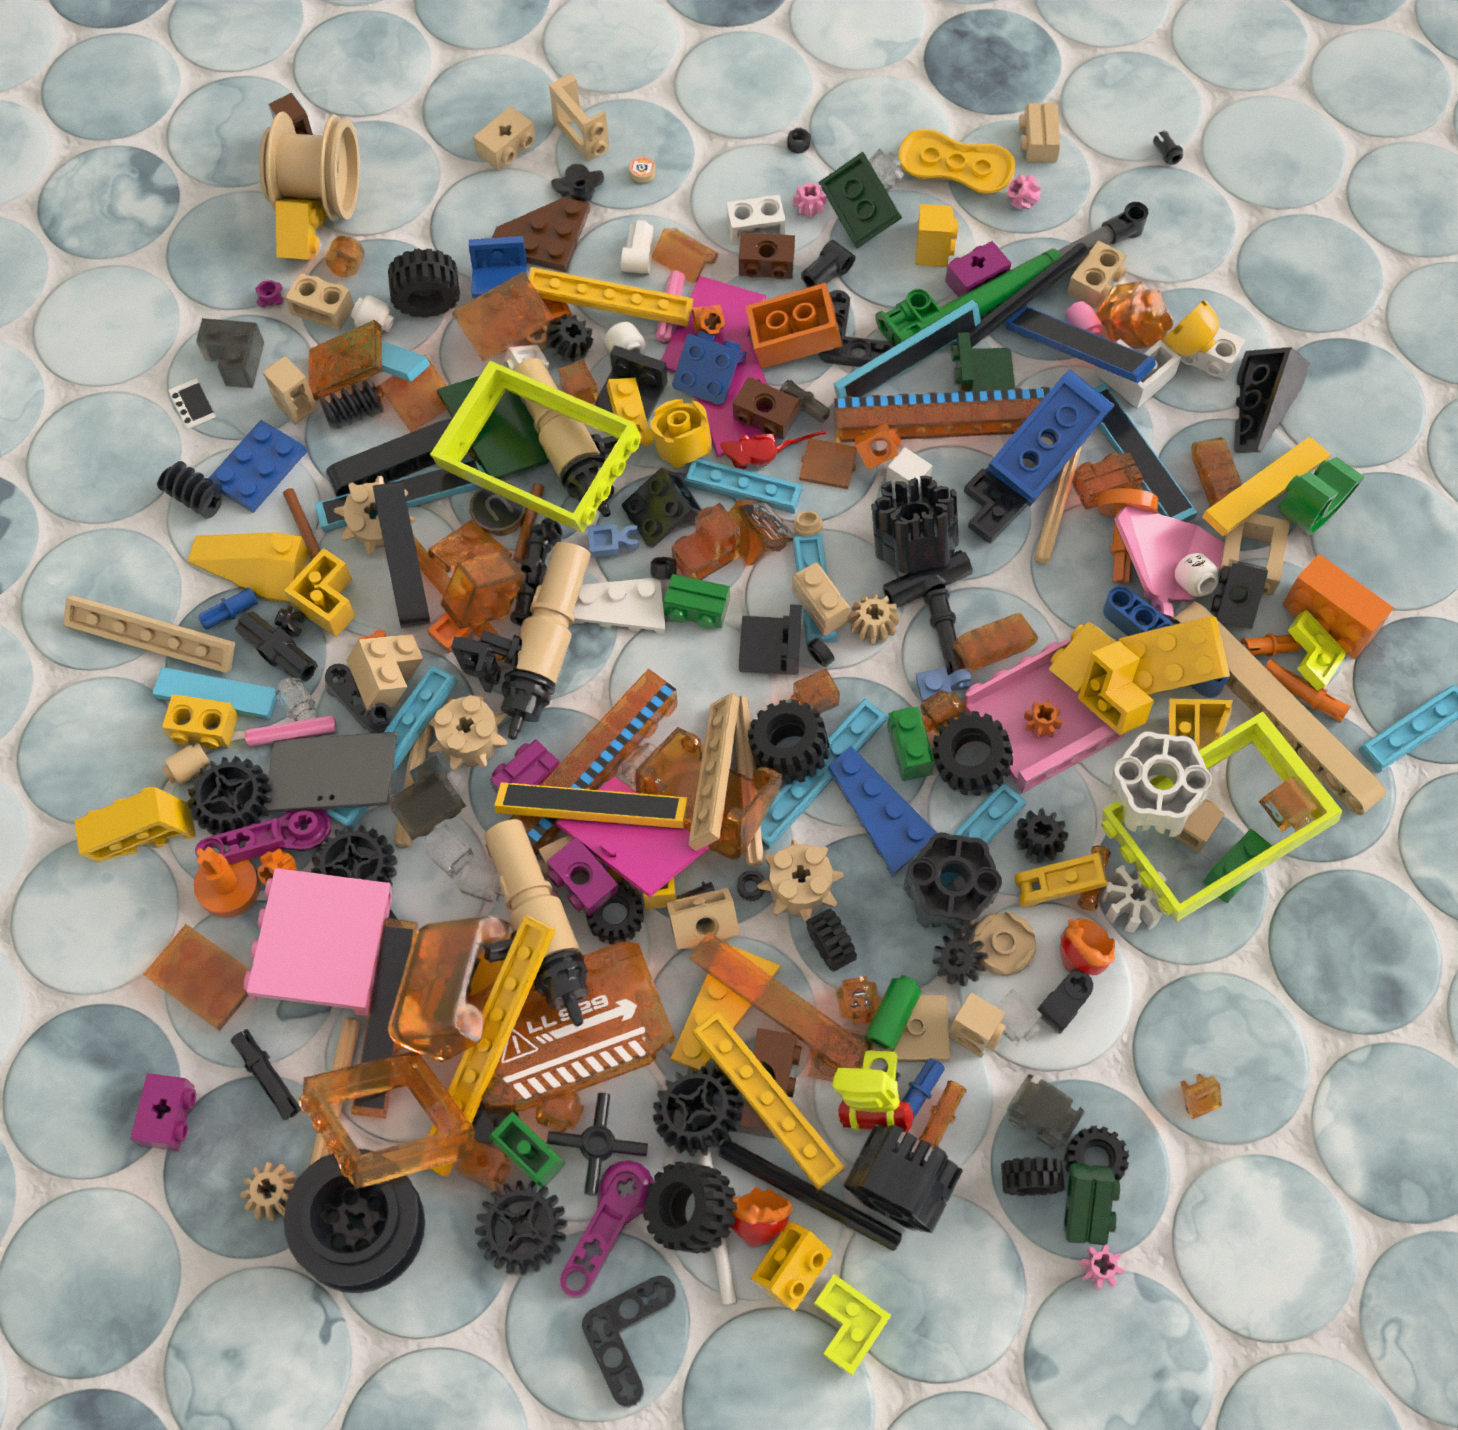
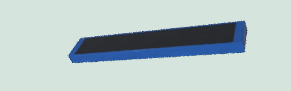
[1005,306,1156,383]

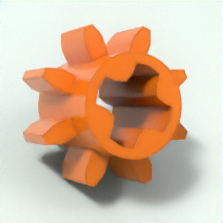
[1024,700,1063,739]
[256,849,298,885]

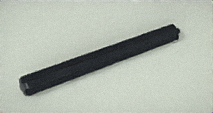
[969,243,1090,348]
[718,1141,902,1251]

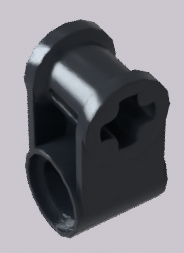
[1034,971,1094,1034]

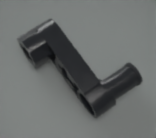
[325,663,392,733]

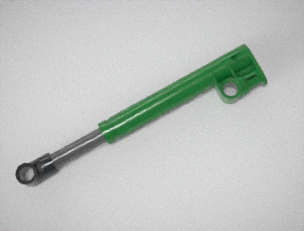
[875,202,1149,345]

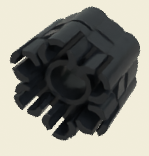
[871,476,959,573]
[904,832,1002,934]
[843,1124,963,1233]

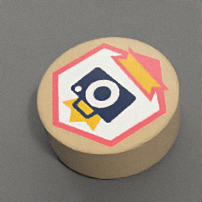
[629,156,656,183]

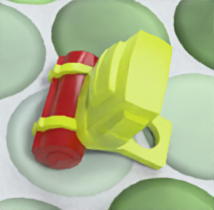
[832,1050,914,1132]

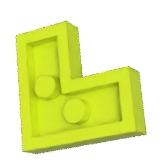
[1287,609,1347,691]
[814,1274,891,1376]

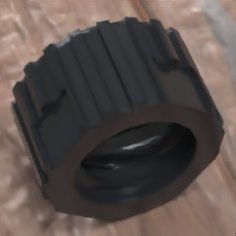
[787,128,811,154]
[650,557,677,580]
[737,871,765,902]

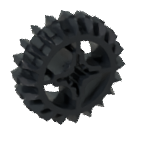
[187,756,272,836]
[311,825,398,888]
[653,1066,743,1158]
[475,1180,568,1276]

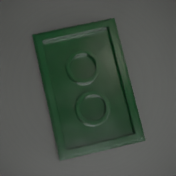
[818,152,902,249]

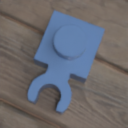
[587,524,639,558]

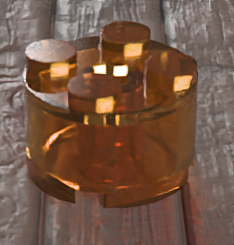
[1105,289,1173,349]

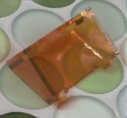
[635,727,782,860]
[388,915,510,1063]

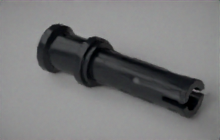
[923,589,966,675]

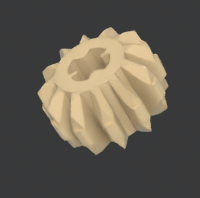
[849,592,900,645]
[240,1162,297,1222]

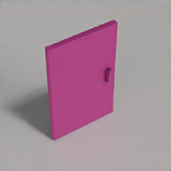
[661,276,766,373]
[695,336,787,457]
[556,777,709,898]

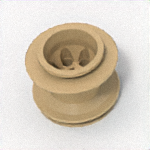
[259,112,360,222]

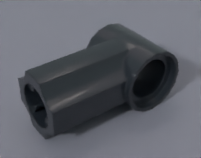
[801,240,856,288]

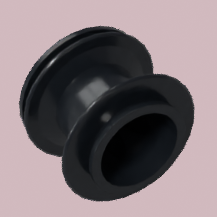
[283,1148,425,1293]

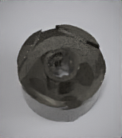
[1006,1074,1085,1151]

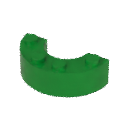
[1278,457,1365,535]

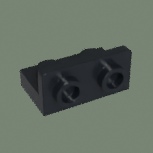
[451,636,501,693]

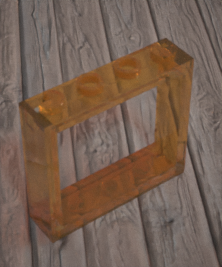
[299,1050,475,1189]

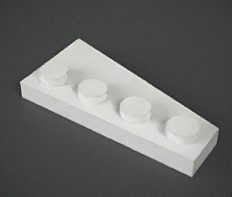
[572,578,666,634]

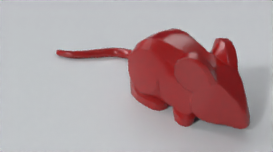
[720,431,827,470]

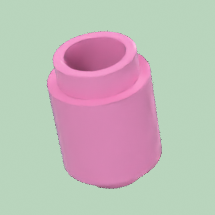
[1066,301,1104,336]

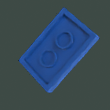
[209,420,307,513]

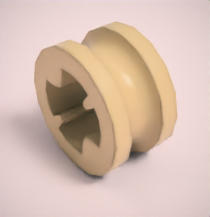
[525,323,548,351]

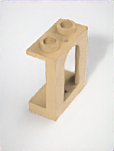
[549,73,610,161]
[1218,513,1290,595]

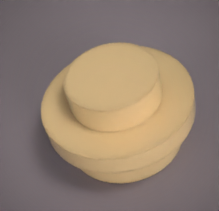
[793,510,823,537]

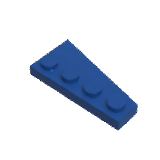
[828,746,937,877]

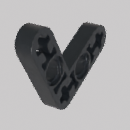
[818,290,896,367]
[582,1275,676,1408]

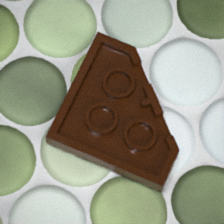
[492,197,590,272]

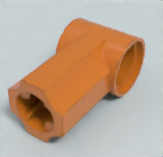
[692,304,725,334]

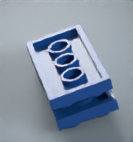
[986,369,1115,507]

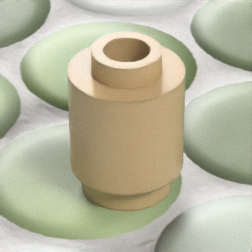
[162,743,210,786]

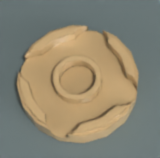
[973,912,1036,976]

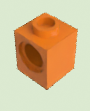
[855,423,901,470]

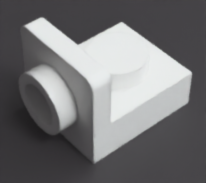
[502,345,549,370]

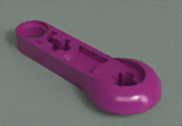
[195,809,331,865]
[560,1160,654,1298]

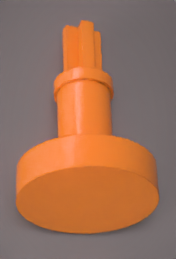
[1097,488,1158,584]
[194,846,260,918]

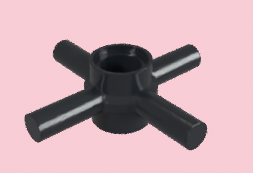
[547,1093,648,1196]

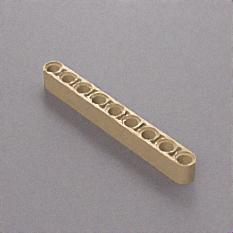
[1170,602,1386,816]

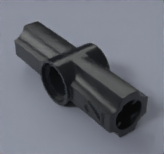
[882,550,973,608]
[235,611,318,684]

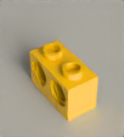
[162,694,238,749]

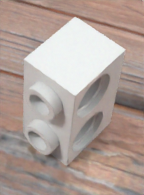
[727,195,785,245]
[1180,328,1245,380]

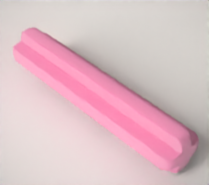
[655,270,685,343]
[245,715,337,747]

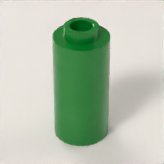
[864,975,922,1052]

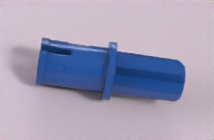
[198,587,258,629]
[902,1058,945,1121]

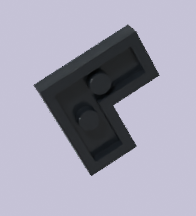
[964,468,1028,544]

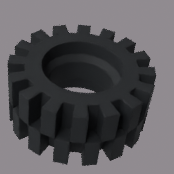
[585,883,644,945]
[806,908,857,972]
[1064,1125,1129,1181]
[1001,1157,1065,1196]

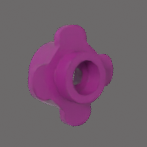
[255,280,284,308]

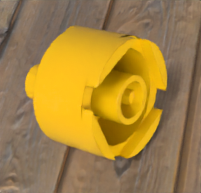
[650,399,712,468]

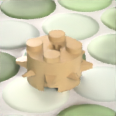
[334,476,415,554]
[428,695,508,771]
[757,840,844,922]

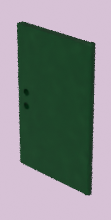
[437,376,550,479]

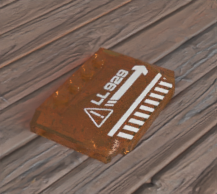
[458,942,675,1112]

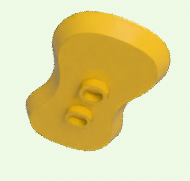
[898,129,1015,195]

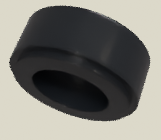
[807,637,835,667]

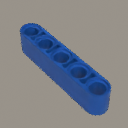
[1103,586,1229,698]

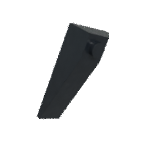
[1234,347,1310,453]

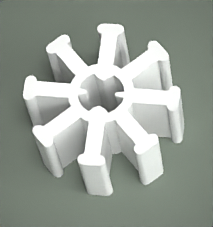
[1101,865,1167,933]

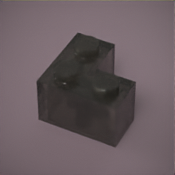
[196,318,264,388]
[388,755,466,840]

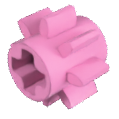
[1007,174,1041,210]
[793,183,827,217]
[1079,1244,1125,1290]

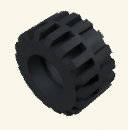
[388,248,460,318]
[748,699,830,784]
[932,711,1013,796]
[643,1161,737,1254]

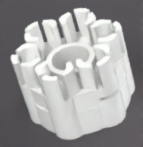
[1110,732,1212,837]

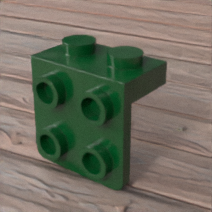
[951,332,1015,392]

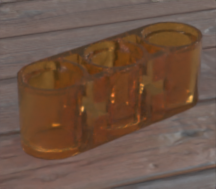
[1191,437,1242,507]
[952,613,1038,671]

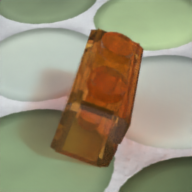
[1072,452,1143,510]

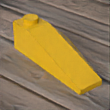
[188,532,309,604]

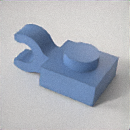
[916,668,971,705]

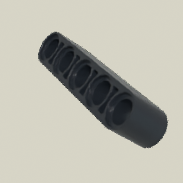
[326,419,452,497]
[373,481,431,629]

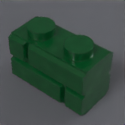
[1063,1163,1120,1245]

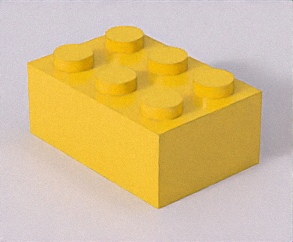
[1119,616,1230,695]

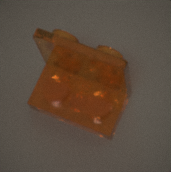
[376,355,447,432]

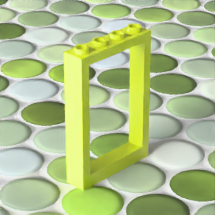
[430,361,641,533]
[1101,712,1342,922]

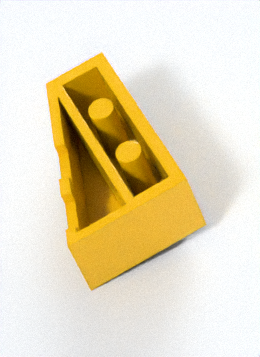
[1168,698,1233,771]
[74,787,196,862]

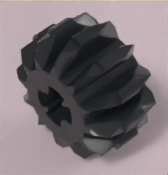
[545,313,594,363]
[1014,808,1068,863]
[932,931,989,987]

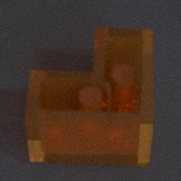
[671,502,740,580]

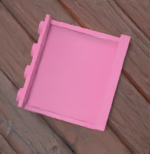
[963,639,1126,793]
[244,868,393,1016]

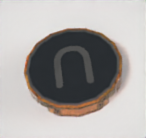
[469,482,527,536]

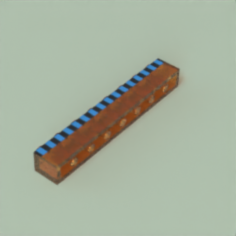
[833,386,1052,443]
[485,668,678,859]

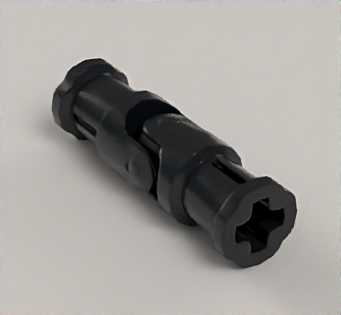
[510,537,552,626]

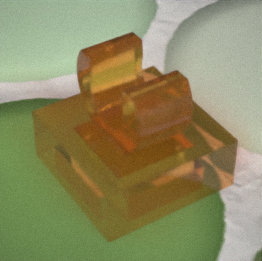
[1181,1074,1222,1119]

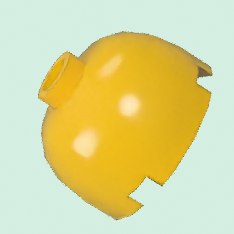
[1161,300,1219,357]

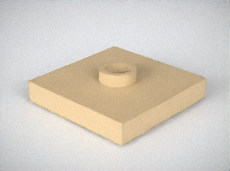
[881,995,950,1062]

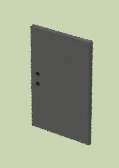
[264,732,398,813]

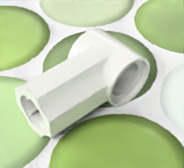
[621,220,654,274]

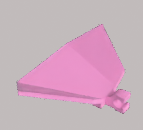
[1114,505,1224,618]

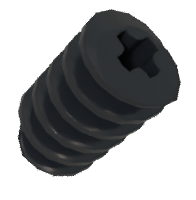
[319,380,384,429]
[157,461,222,518]

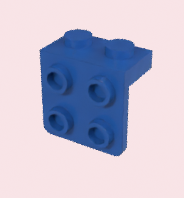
[468,236,527,300]
[672,330,747,405]

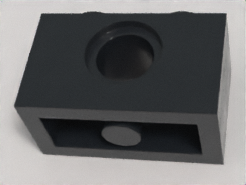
[1211,559,1268,629]

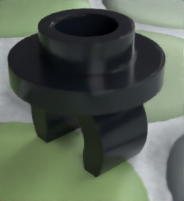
[532,518,563,546]
[274,605,307,636]

